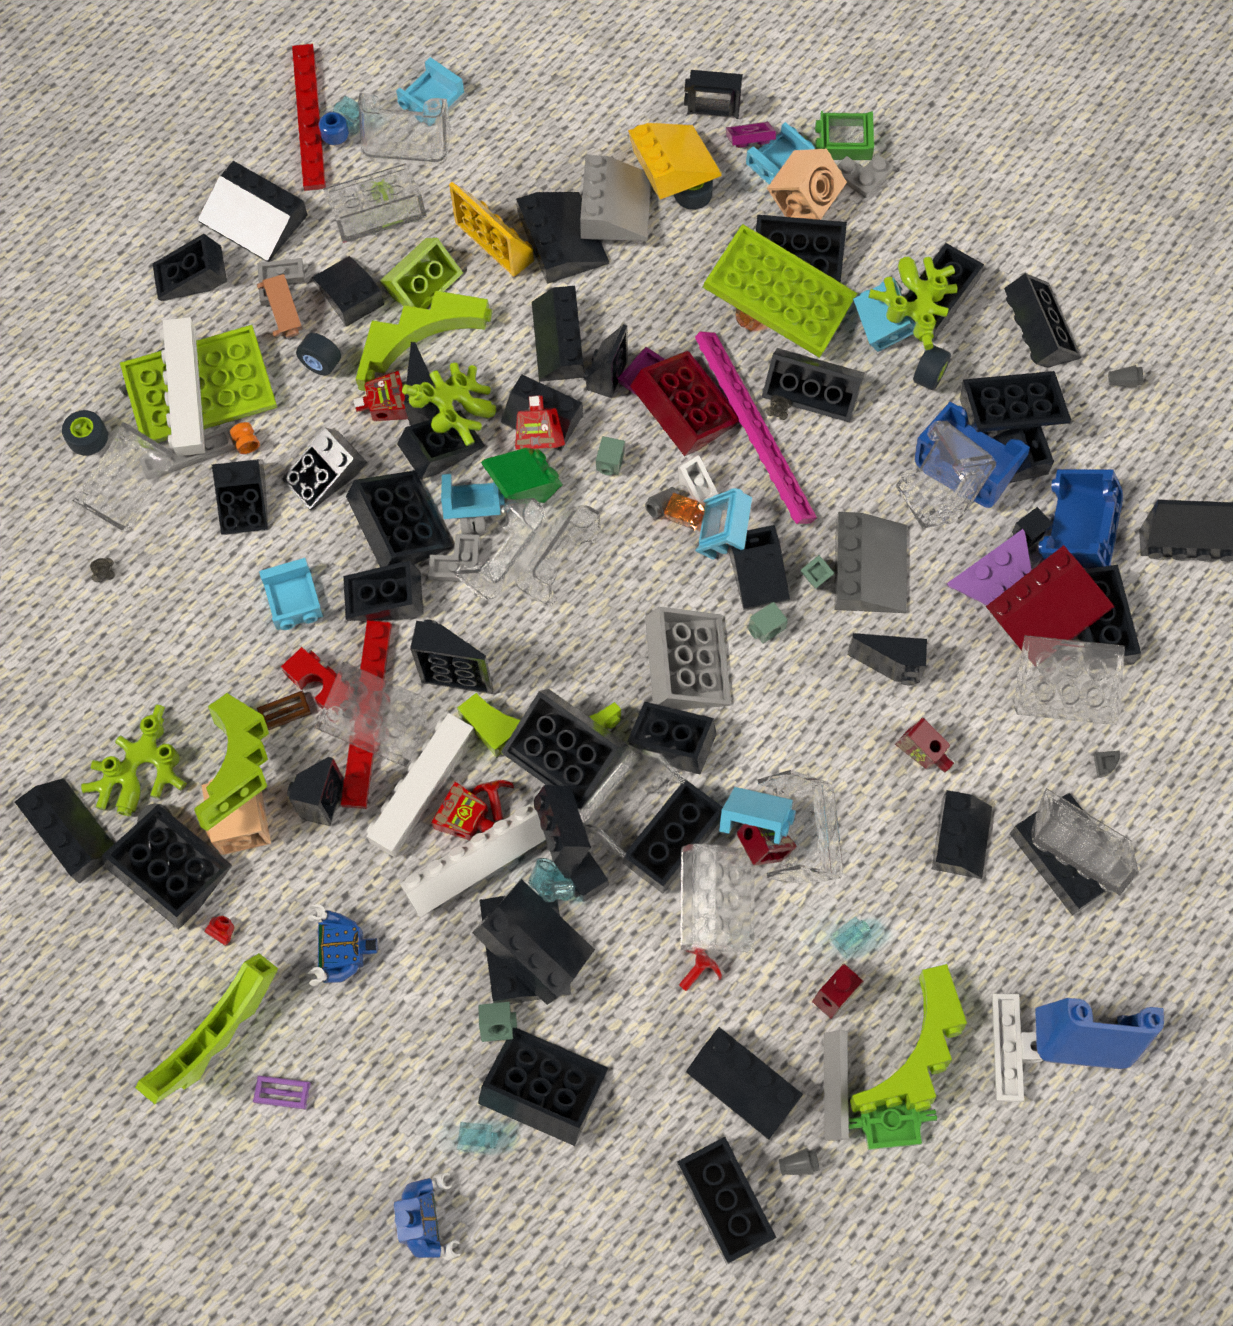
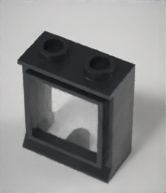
[684,70,743,119]

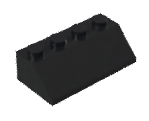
[1004,273,1082,368]
[531,285,584,382]
[762,348,865,422]
[15,778,114,884]
[686,1027,803,1140]

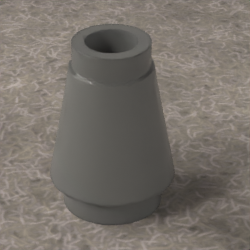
[1108,365,1143,388]
[645,487,680,518]
[779,1148,820,1176]

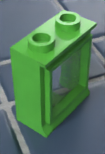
[815,111,874,160]

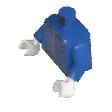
[307,904,378,986]
[394,1173,461,1261]

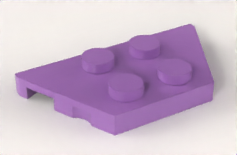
[947,529,1032,606]

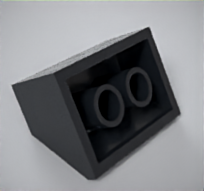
[501,374,583,451]
[287,757,344,826]
[534,785,591,879]
[931,790,992,879]

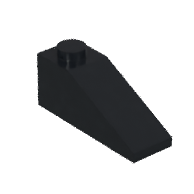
[568,852,609,902]

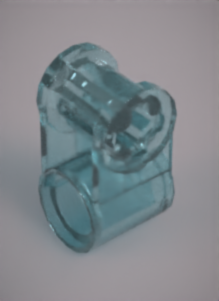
[528,858,575,902]

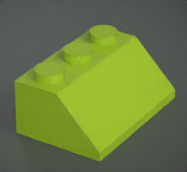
[380,238,463,309]

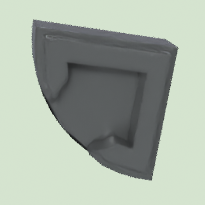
[1093,750,1120,778]

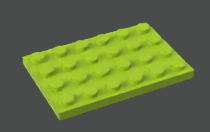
[702,224,858,358]
[120,325,278,447]

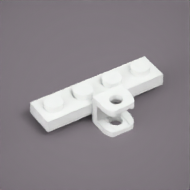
[992,994,1043,1102]

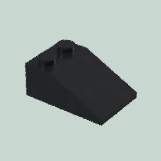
[152,233,227,301]
[311,256,384,327]
[583,324,628,398]
[404,342,440,425]
[397,410,485,480]
[343,560,424,621]
[847,633,927,686]
[627,701,717,775]

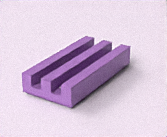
[253,1076,311,1110]

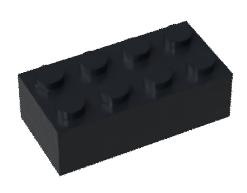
[904,243,984,342]
[1077,564,1141,671]
[623,779,723,894]
[676,1137,777,1265]

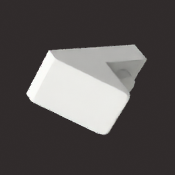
[678,455,718,507]

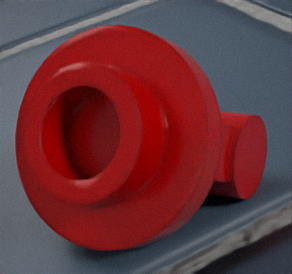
[204,916,235,946]

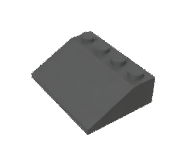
[834,512,907,613]

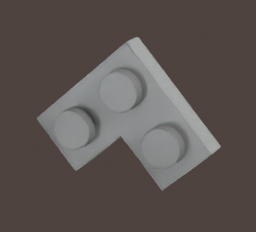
[837,154,894,198]
[257,258,305,306]
[428,534,480,582]

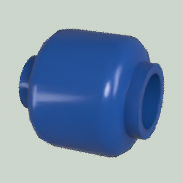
[319,112,349,145]

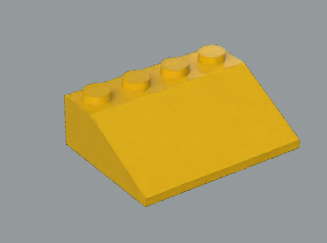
[628,123,722,200]
[449,182,534,277]

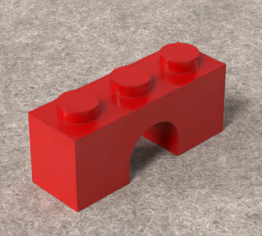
[281,647,356,721]

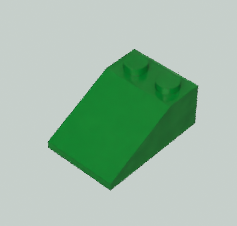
[481,448,563,503]

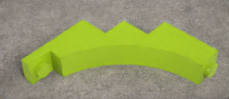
[356,291,492,391]
[194,693,269,831]

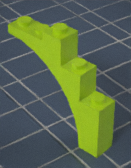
[457,693,621,757]
[135,953,278,1104]
[850,964,967,1114]

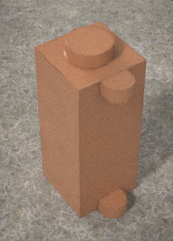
[257,274,303,338]

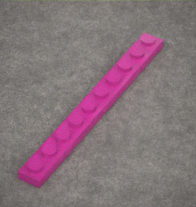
[695,331,817,524]

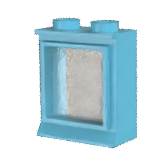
[695,488,752,560]

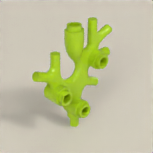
[868,256,957,350]
[402,363,496,446]
[81,705,187,817]

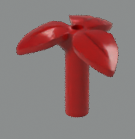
[471,780,514,821]
[679,947,722,991]

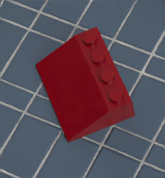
[630,351,740,457]
[985,545,1114,668]

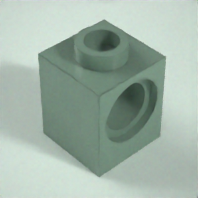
[596,436,625,476]
[800,555,834,589]
[748,602,788,644]
[478,1002,517,1042]

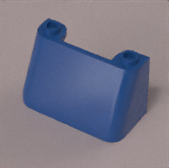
[915,402,1030,508]
[1039,469,1123,569]
[1035,998,1164,1069]

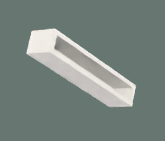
[160,317,205,456]
[366,713,475,857]
[400,804,546,917]

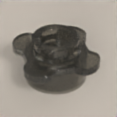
[766,395,792,420]
[90,558,115,582]

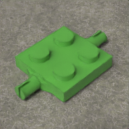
[849,1100,937,1150]

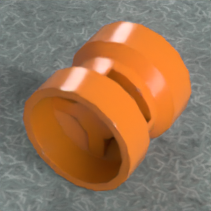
[230,422,260,454]

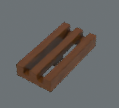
[257,690,312,731]

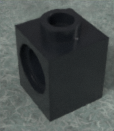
[1012,507,1053,549]

